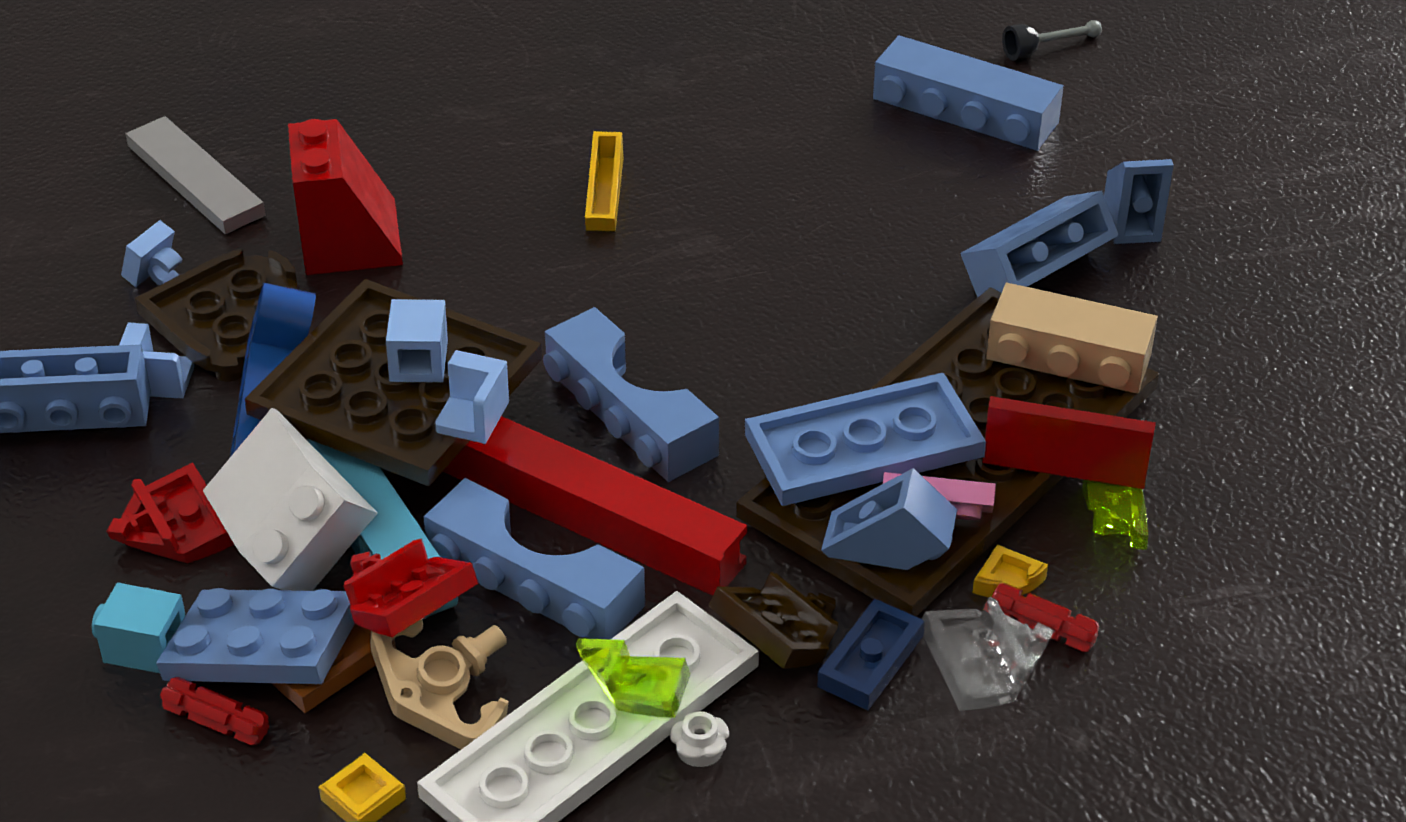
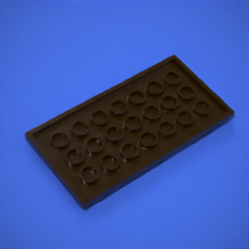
[736,287,1159,616]

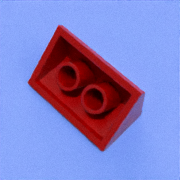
[982,396,1156,489]

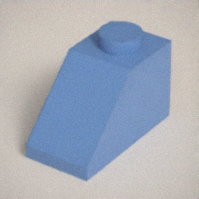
[1104,159,1174,244]
[821,468,958,570]

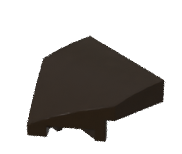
[708,571,838,669]

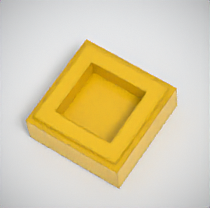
[319,753,406,822]

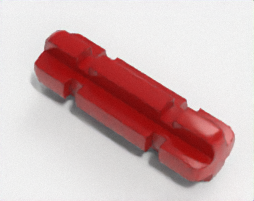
[989,583,1099,652]
[160,677,270,746]

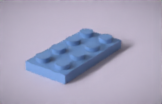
[745,373,986,506]

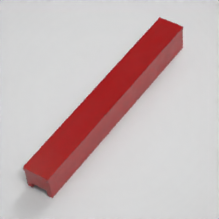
[443,416,747,596]

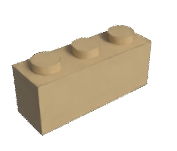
[986,282,1158,394]

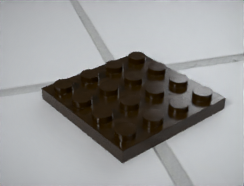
[245,279,542,486]

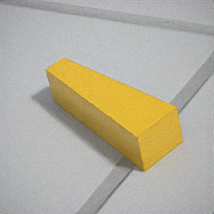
[585,131,623,231]

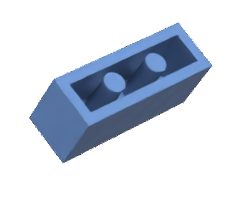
[960,191,1119,298]

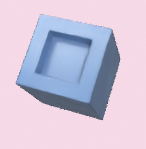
[119,323,194,399]
[435,350,509,444]

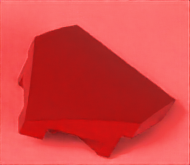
[107,462,235,563]
[344,538,479,637]

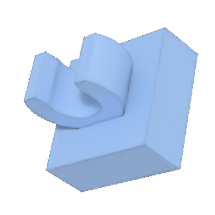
[121,220,182,287]

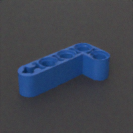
[230,283,316,457]

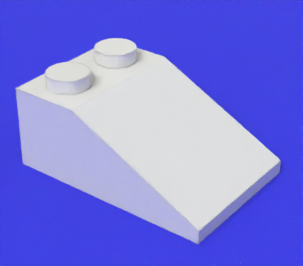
[203,408,378,591]

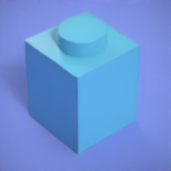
[92,583,186,673]

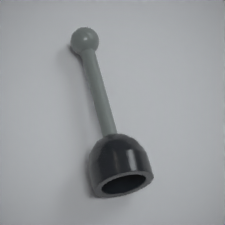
[1002,20,1102,61]

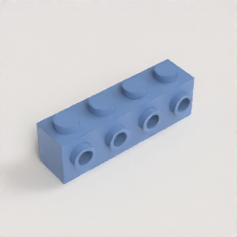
[0,344,151,433]

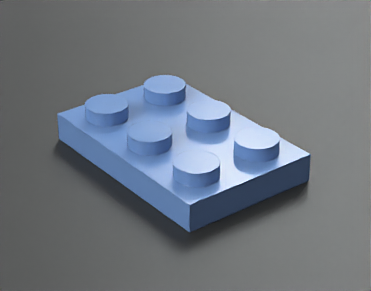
[156,588,355,684]

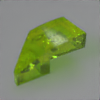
[1082,479,1148,550]
[576,639,691,718]

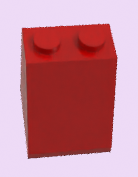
[288,119,403,275]

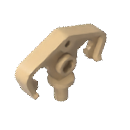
[370,619,509,749]

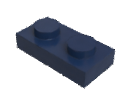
[817,598,925,710]

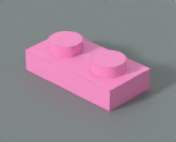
[883,472,996,520]

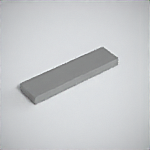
[125,116,266,234]

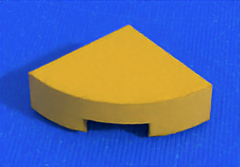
[973,545,1048,598]

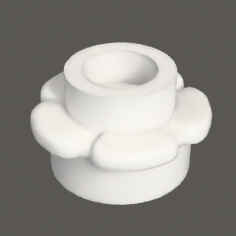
[670,711,729,767]

